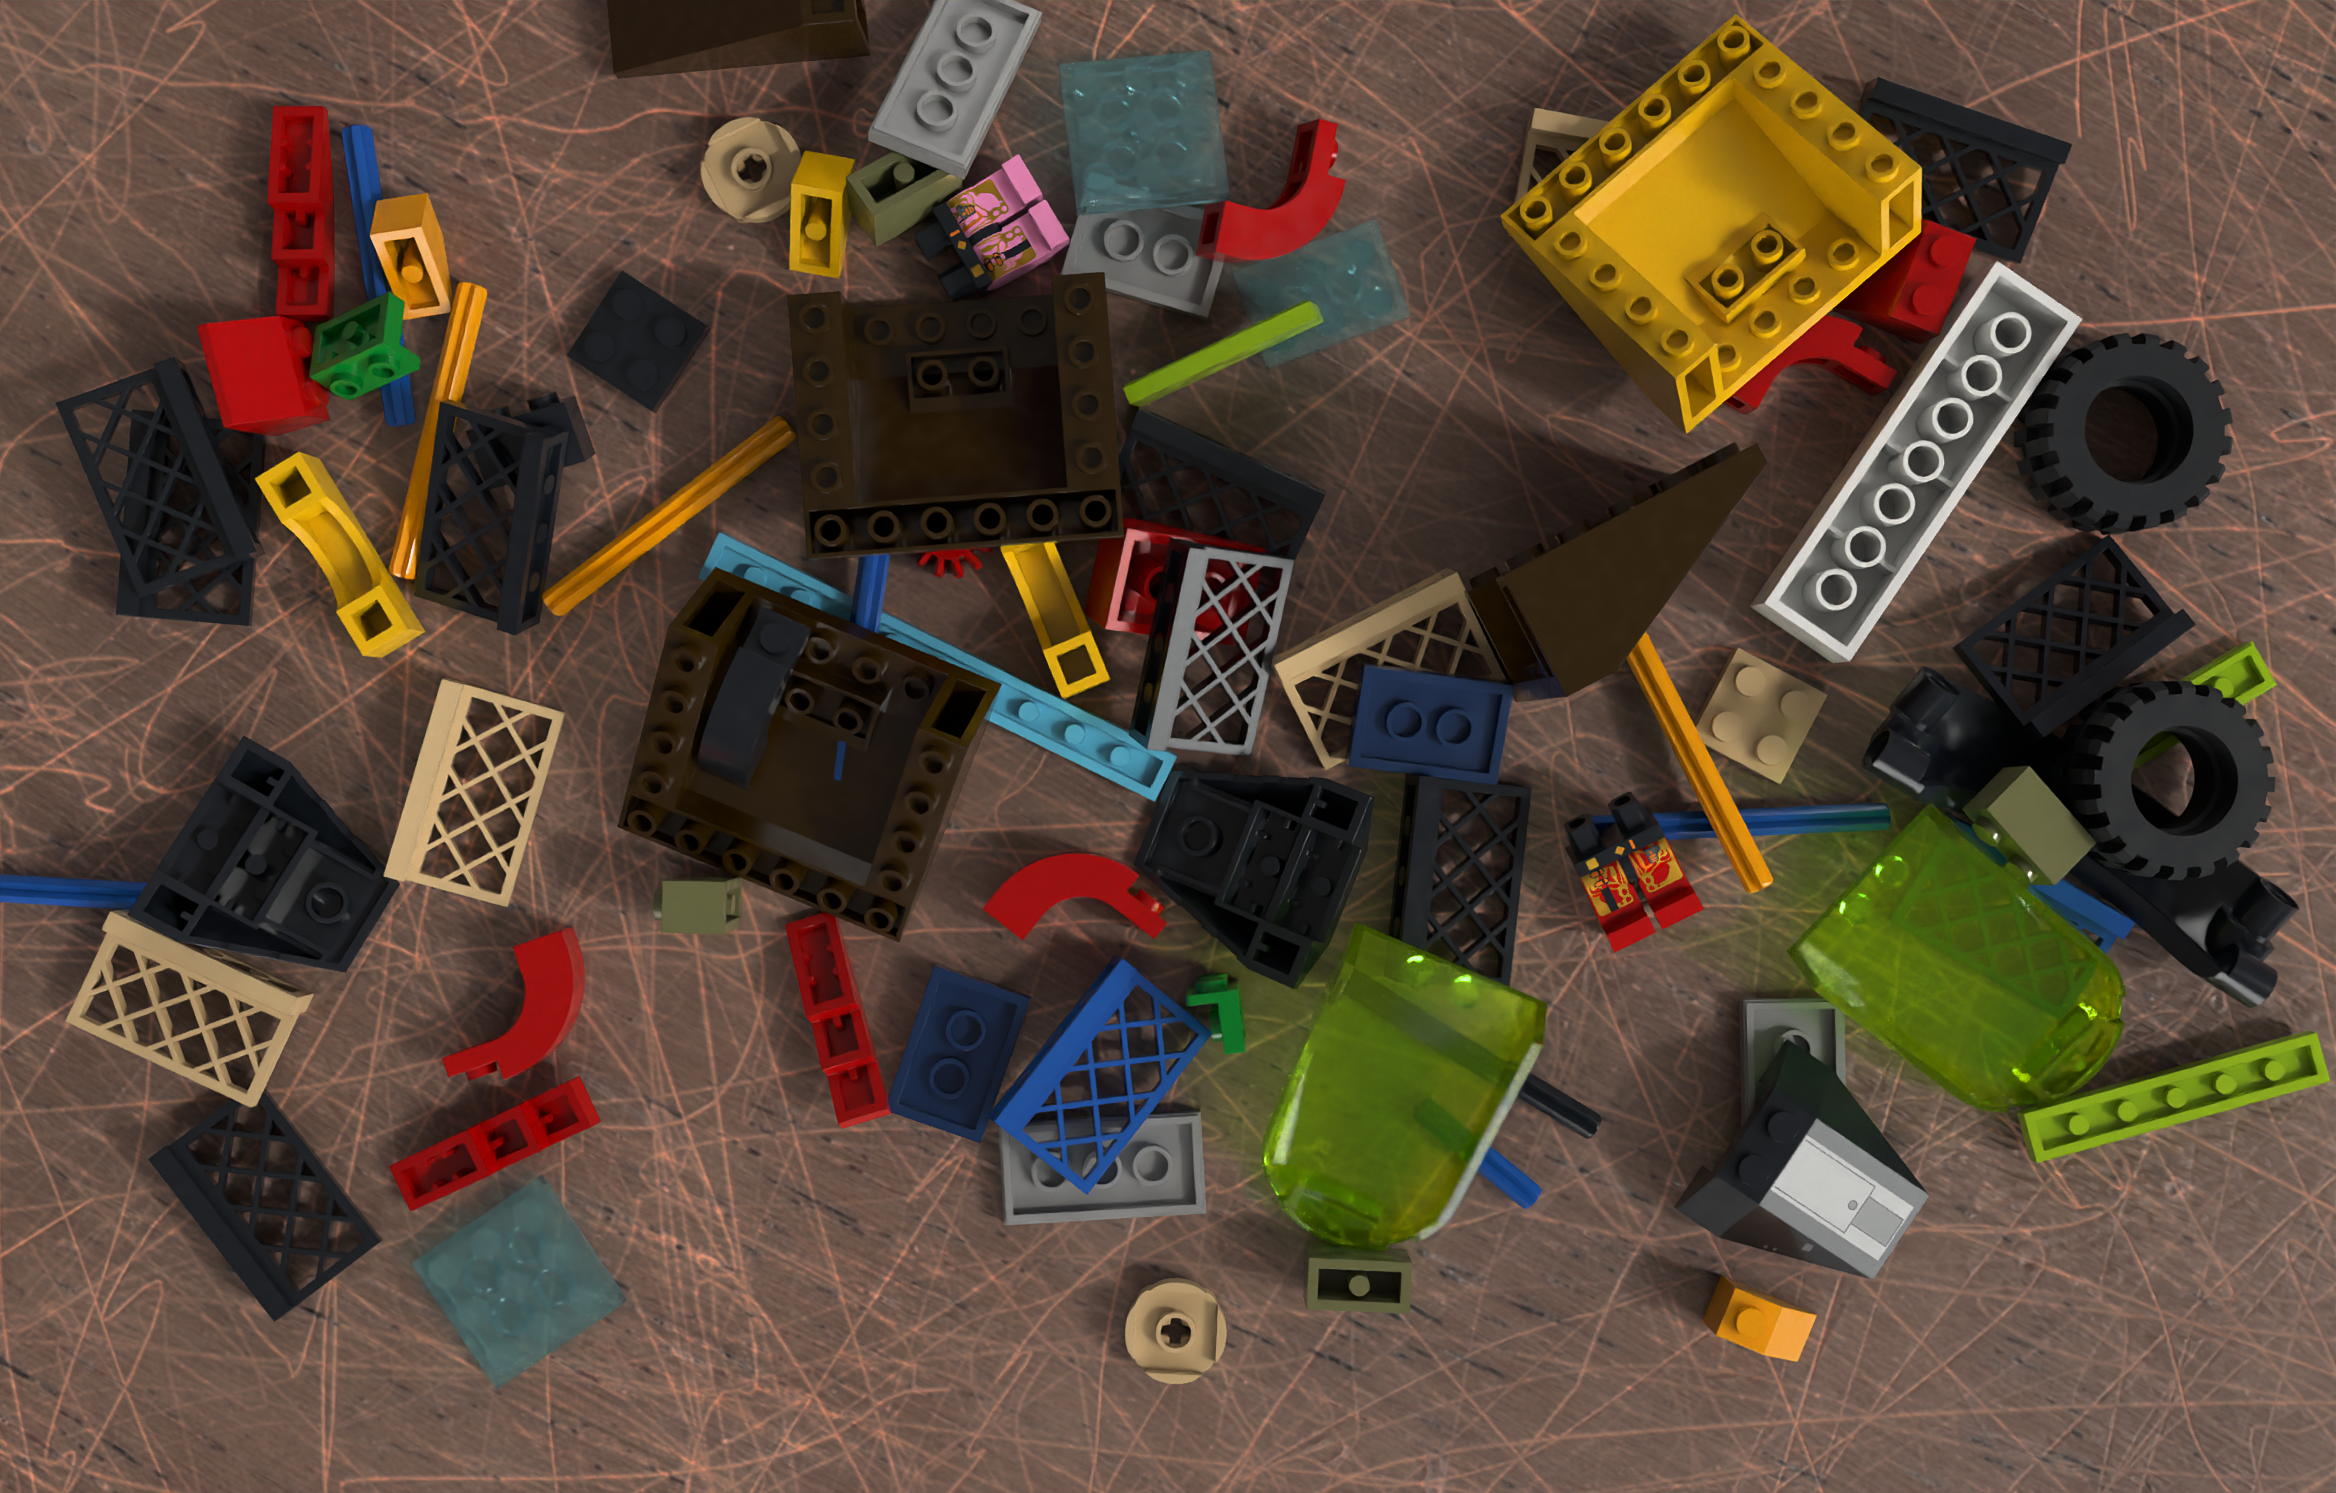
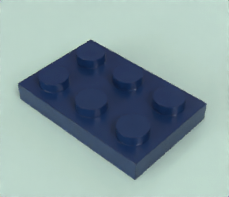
[1345,662,1514,785]
[888,964,1031,1143]

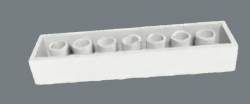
[1750,261,2082,663]

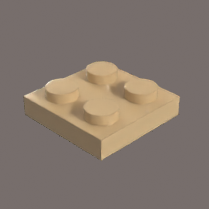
[1694,648,1827,784]

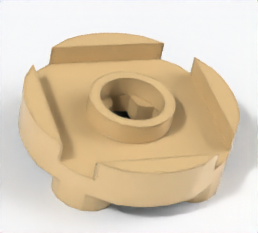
[701,117,802,223]
[1125,1278,1227,1384]

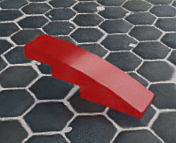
[267,106,335,322]
[785,912,891,1129]
[389,1076,601,1212]

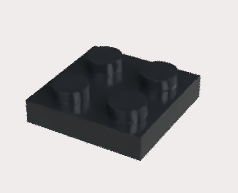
[567,271,711,413]

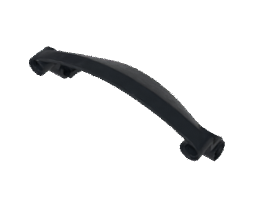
[1862,666,2299,1008]

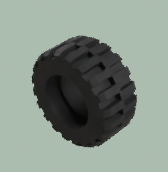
[2014,333,2233,535]
[2054,681,2276,880]

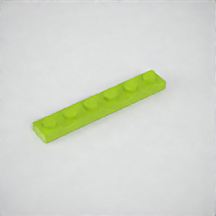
[2016,1030,2330,1163]

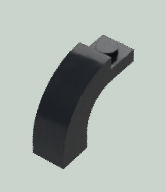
[698,607,811,790]

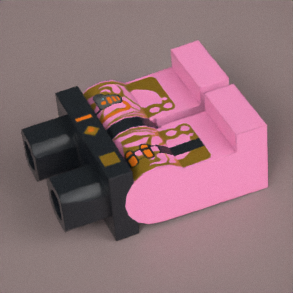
[913,154,1069,301]

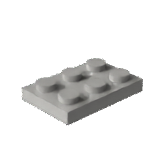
[1061,177,1224,321]

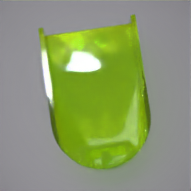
[1787,804,2126,1113]
[1261,922,1548,1251]

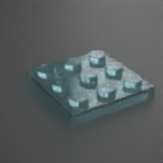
[1059,50,1230,216]
[411,1175,627,1389]

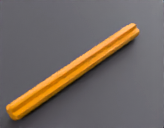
[389,282,487,580]
[542,416,796,616]
[1626,632,1773,894]

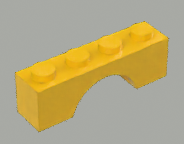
[254,452,425,658]
[1000,543,1111,699]

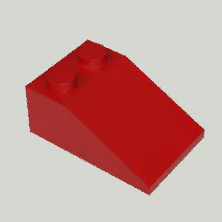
[1084,517,1266,646]

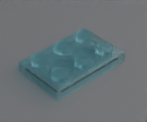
[1232,219,1411,370]

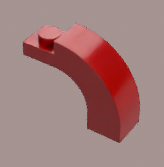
[1196,119,1346,264]
[1723,315,1897,415]
[983,851,1167,940]
[442,927,585,1081]

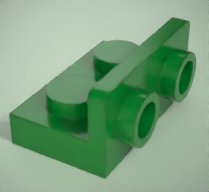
[309,292,421,400]
[1185,972,1247,1055]

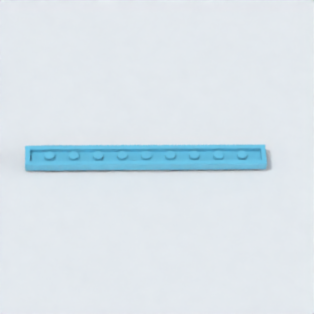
[698,532,1178,802]

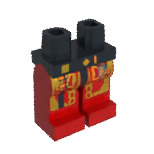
[1564,792,1704,953]

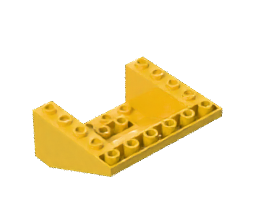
[1500,14,1922,434]

